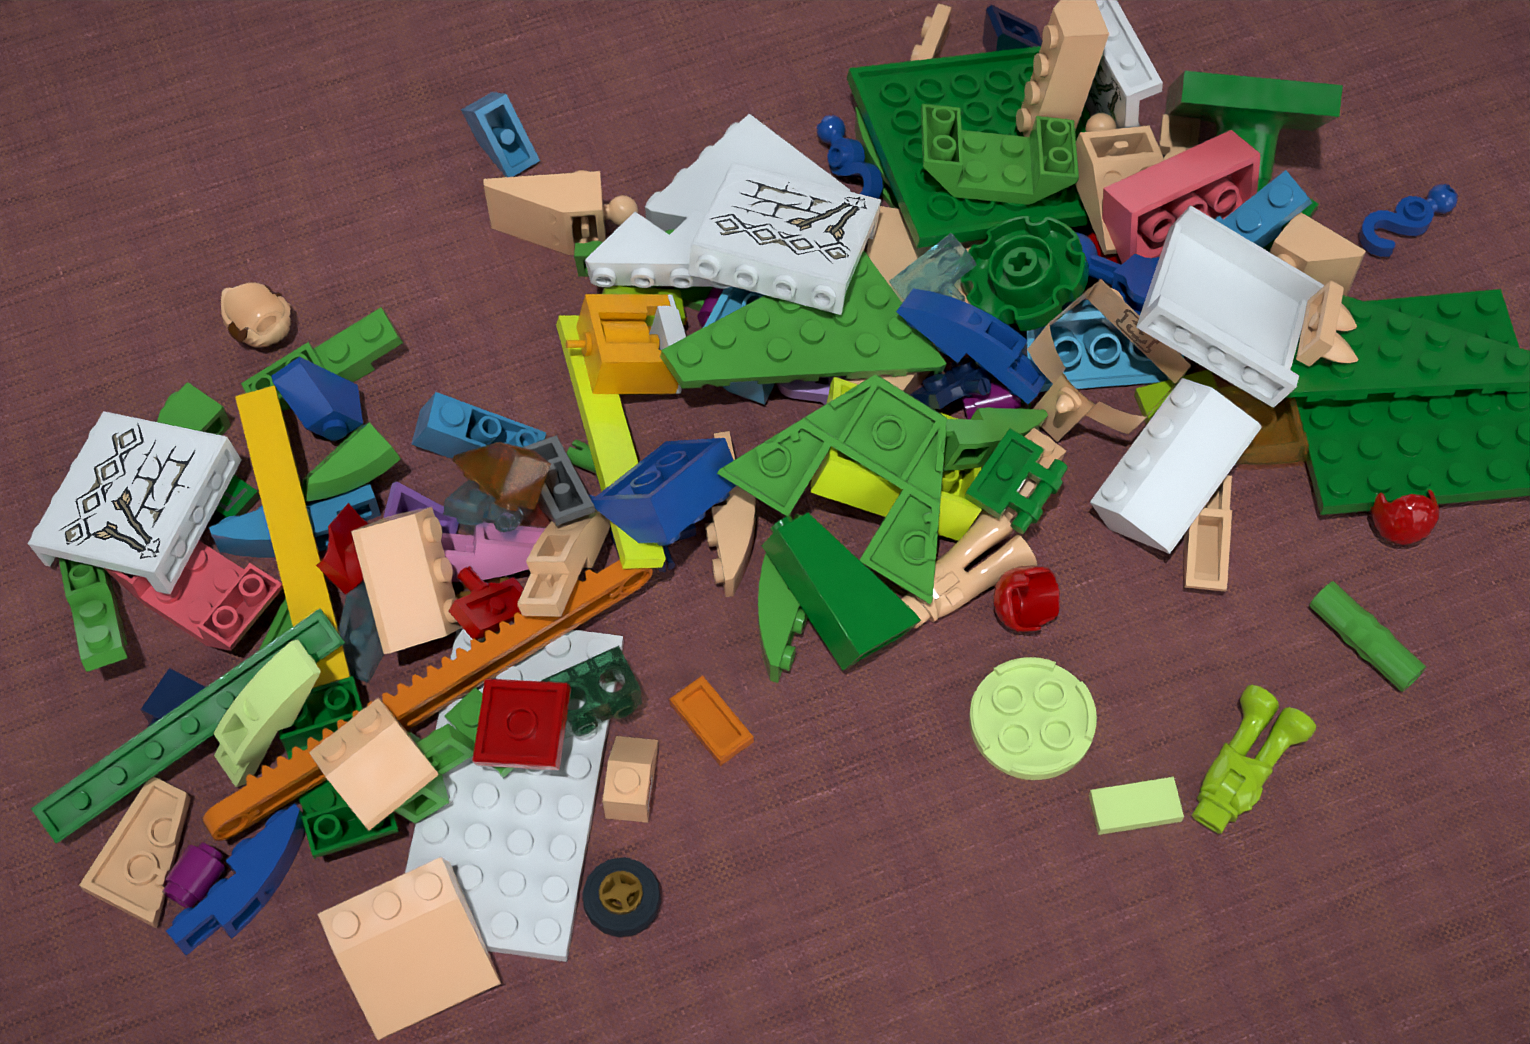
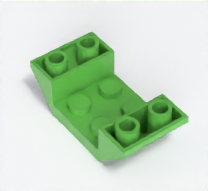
[921,104,1079,205]

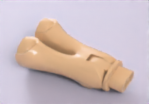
[901,510,1037,629]

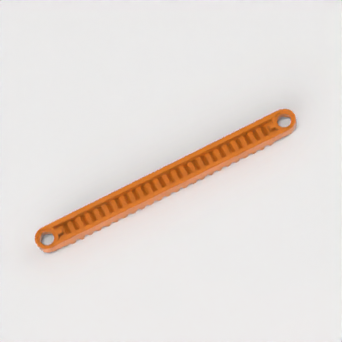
[203,560,653,841]

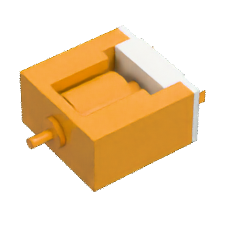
[566,294,688,394]

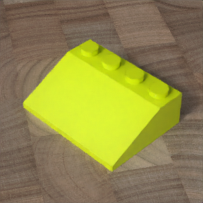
[811,377,982,541]

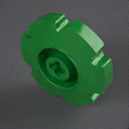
[960,216,1089,331]

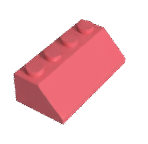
[1102,130,1261,264]

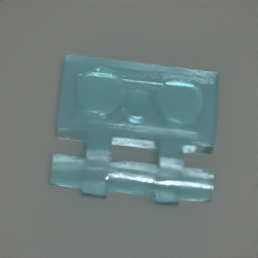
[443,476,536,532]

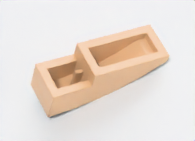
[1184,475,1232,592]

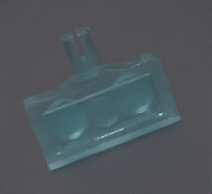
[889,233,977,302]

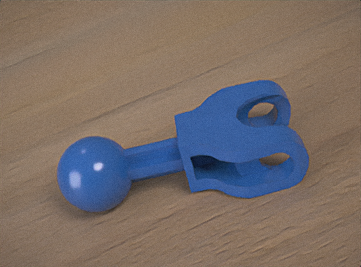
[1075,232,1160,316]

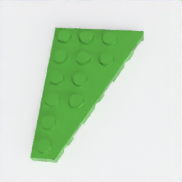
[660,250,947,389]

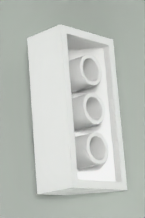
[1090,378,1262,554]

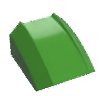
[302,422,401,502]

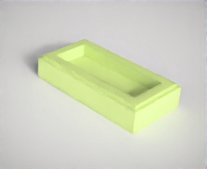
[1089,777,1184,835]

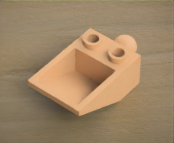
[1075,113,1163,255]
[484,170,638,255]

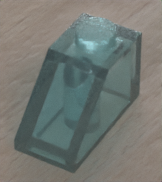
[339,582,384,682]

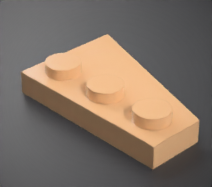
[79,777,190,928]

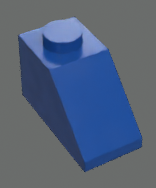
[272,357,363,442]

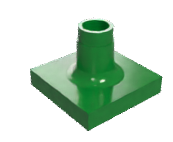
[1165,71,1343,192]

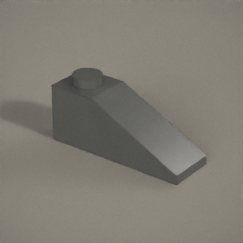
[519,435,596,526]

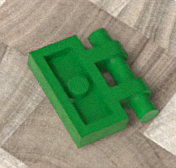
[965,428,1068,534]

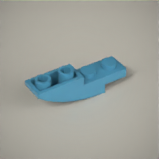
[1214,170,1312,248]
[209,484,381,558]

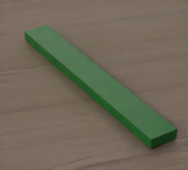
[31,608,345,844]

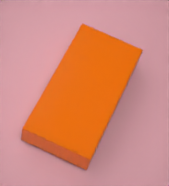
[669,675,754,766]

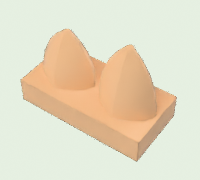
[1296,280,1358,367]

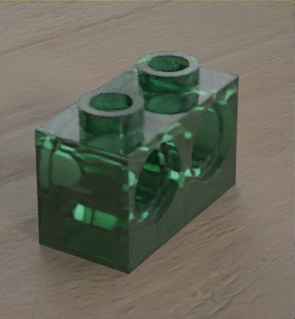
[541,645,642,739]

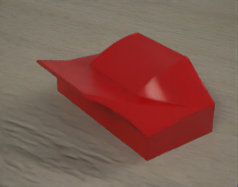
[316,503,369,595]

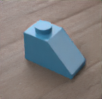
[461,92,540,177]

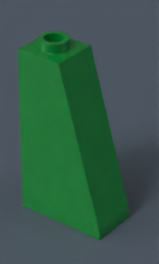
[761,513,921,670]

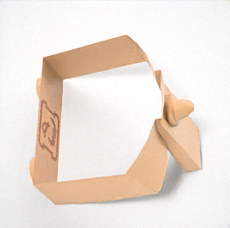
[1027,279,1191,442]

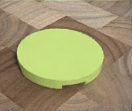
[969,657,1097,780]

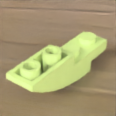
[213,639,321,787]

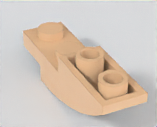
[705,431,756,597]
[517,509,611,616]

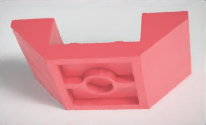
[104,541,283,651]

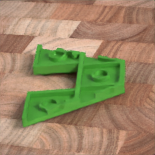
[717,374,947,604]

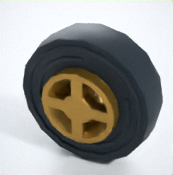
[582,857,661,937]

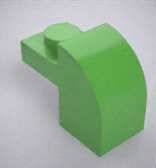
[394,723,474,824]

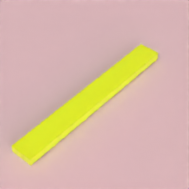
[556,315,666,569]

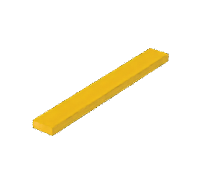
[235,385,351,688]

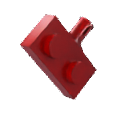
[448,566,524,640]

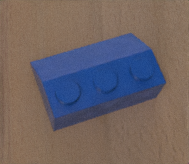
[591,438,737,546]

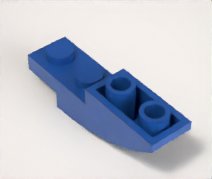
[896,288,1047,404]
[166,803,305,956]

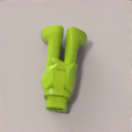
[1192,685,1317,834]

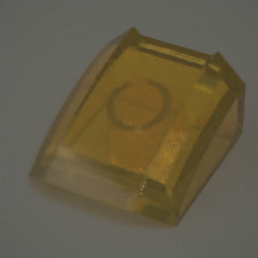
[1215,386,1309,465]

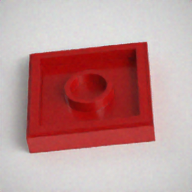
[472,679,571,771]

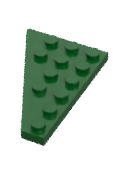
[1285,295,1530,402]

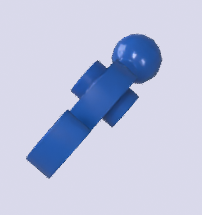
[816,115,883,199]
[1359,184,1458,257]

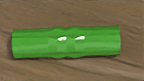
[1309,581,1427,692]

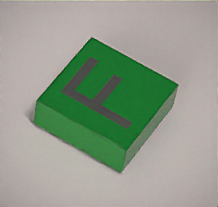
[214,475,260,519]

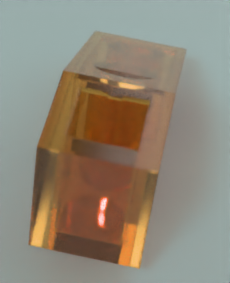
[452,442,551,511]

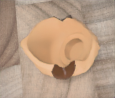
[221,282,291,347]

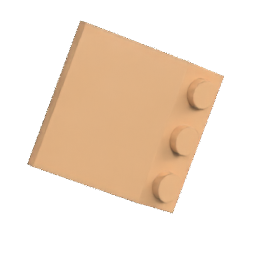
[318,857,501,1040]

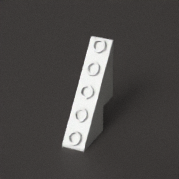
[585,210,733,289]

